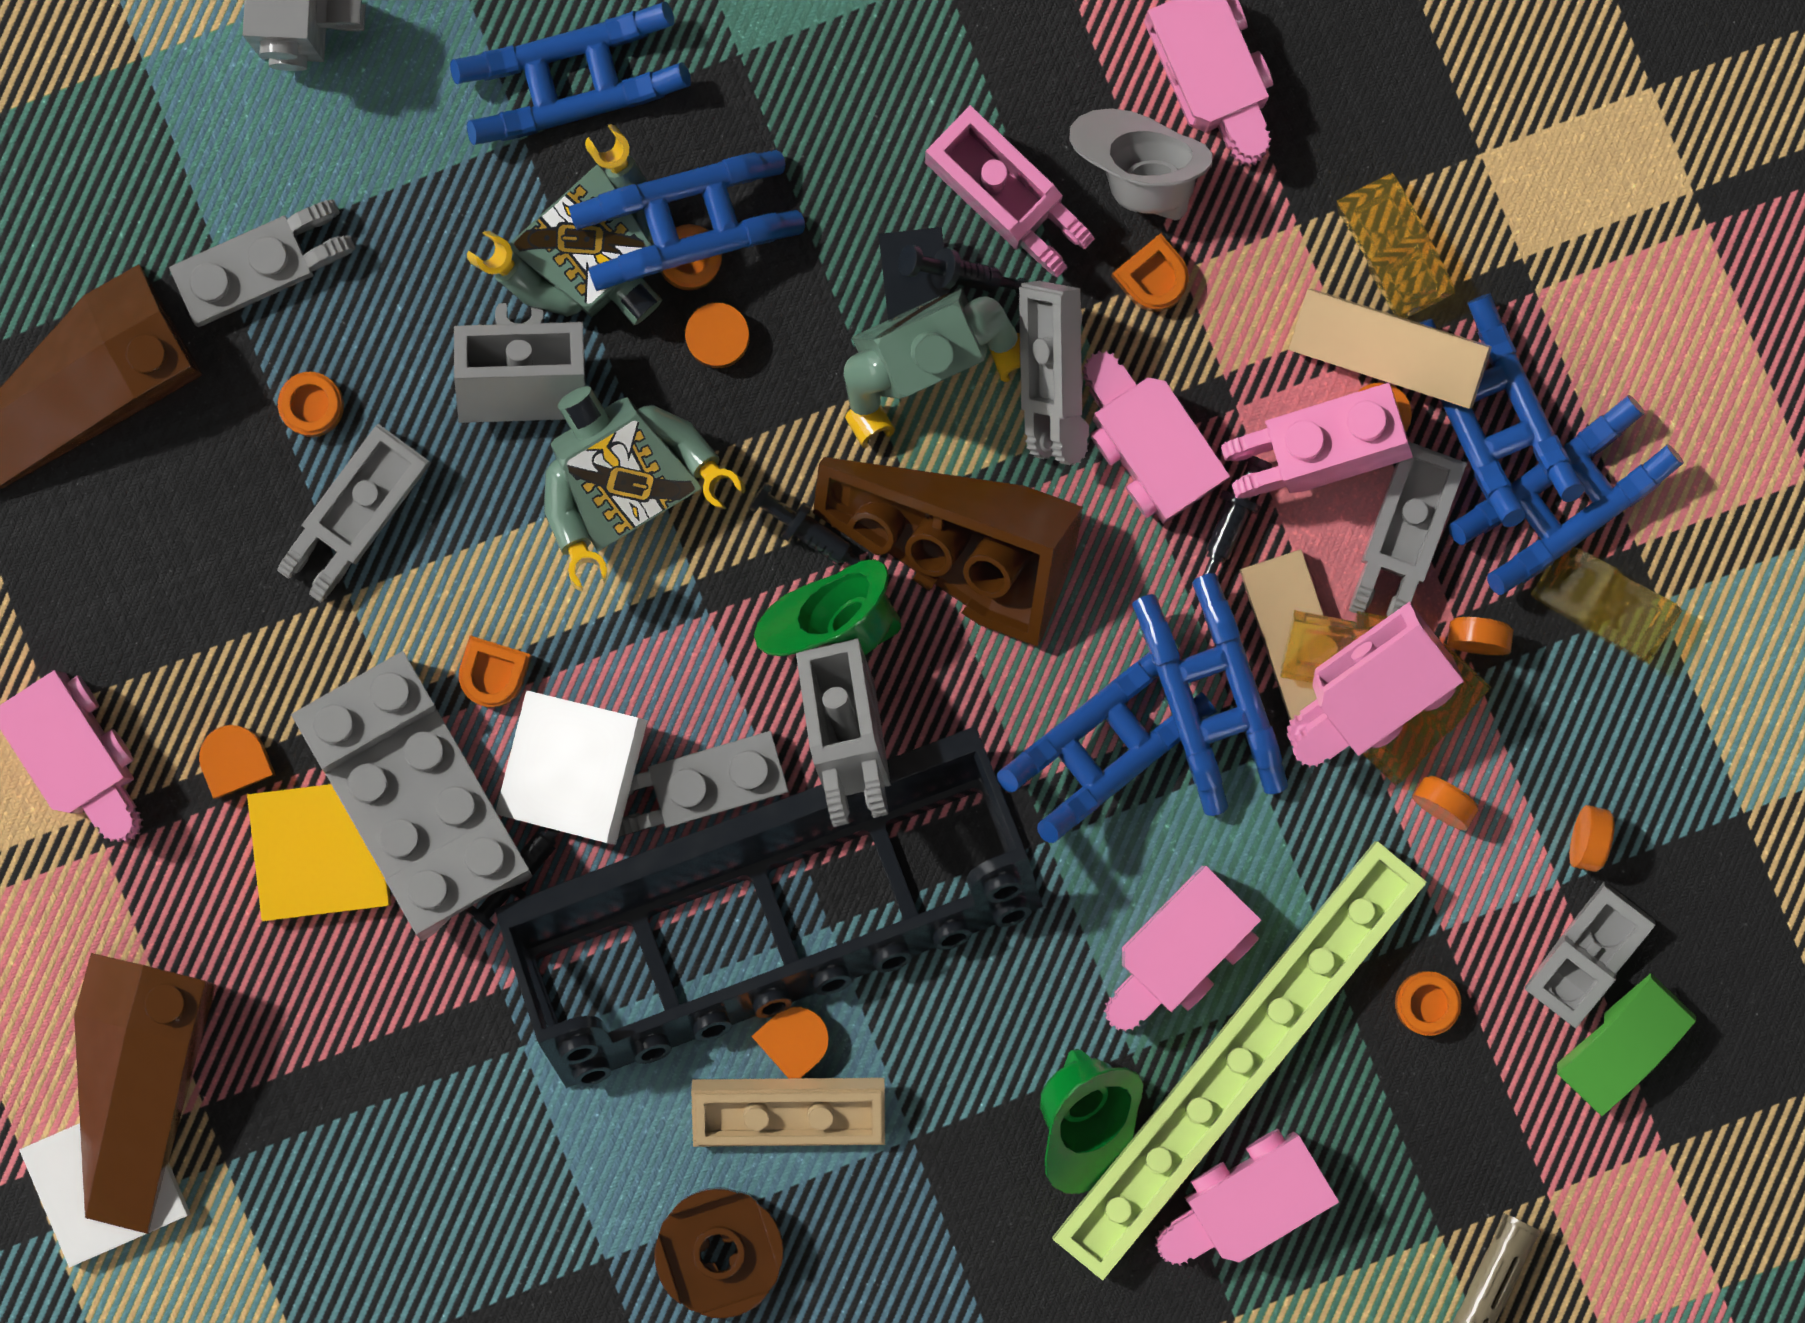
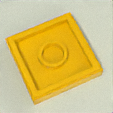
[247,784,391,921]

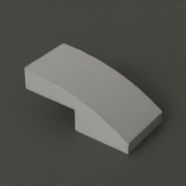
[1525,881,1656,1028]

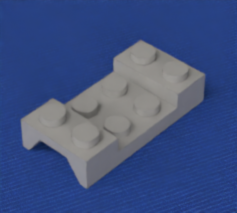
[291,651,533,941]

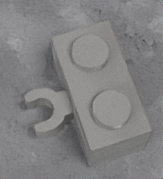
[243,0,366,71]
[454,303,586,423]

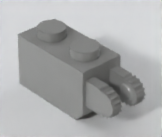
[796,639,891,827]

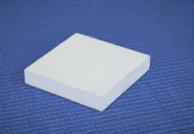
[496,690,648,845]
[19,1123,191,1268]

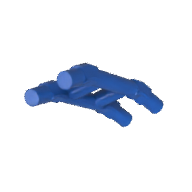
[450,1,691,145]
[569,150,805,291]
[1419,294,1585,527]
[1449,395,1684,595]
[1132,573,1288,816]
[997,652,1218,843]

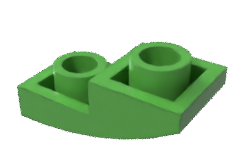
[1557,973,1696,1116]

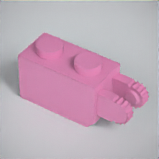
[1144,0,1273,167]
[925,105,1095,278]
[1082,351,1230,524]
[1221,382,1413,499]
[1287,601,1464,767]
[0,670,143,842]
[1104,866,1261,1032]
[1155,1129,1339,1266]

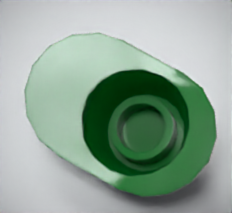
[754,559,901,656]
[1040,1049,1143,1194]

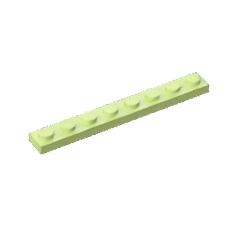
[1052,841,1427,1280]

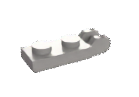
[169,199,356,327]
[1019,281,1089,466]
[277,424,431,603]
[1349,442,1466,617]
[618,731,789,837]

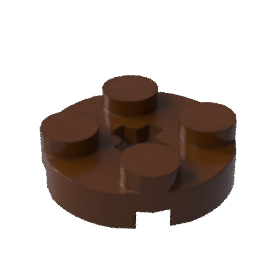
[654,1187,784,1318]

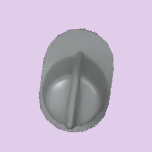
[1069,108,1212,220]

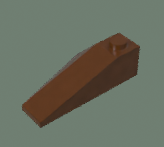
[0,264,203,490]
[813,457,1083,647]
[74,953,216,1234]

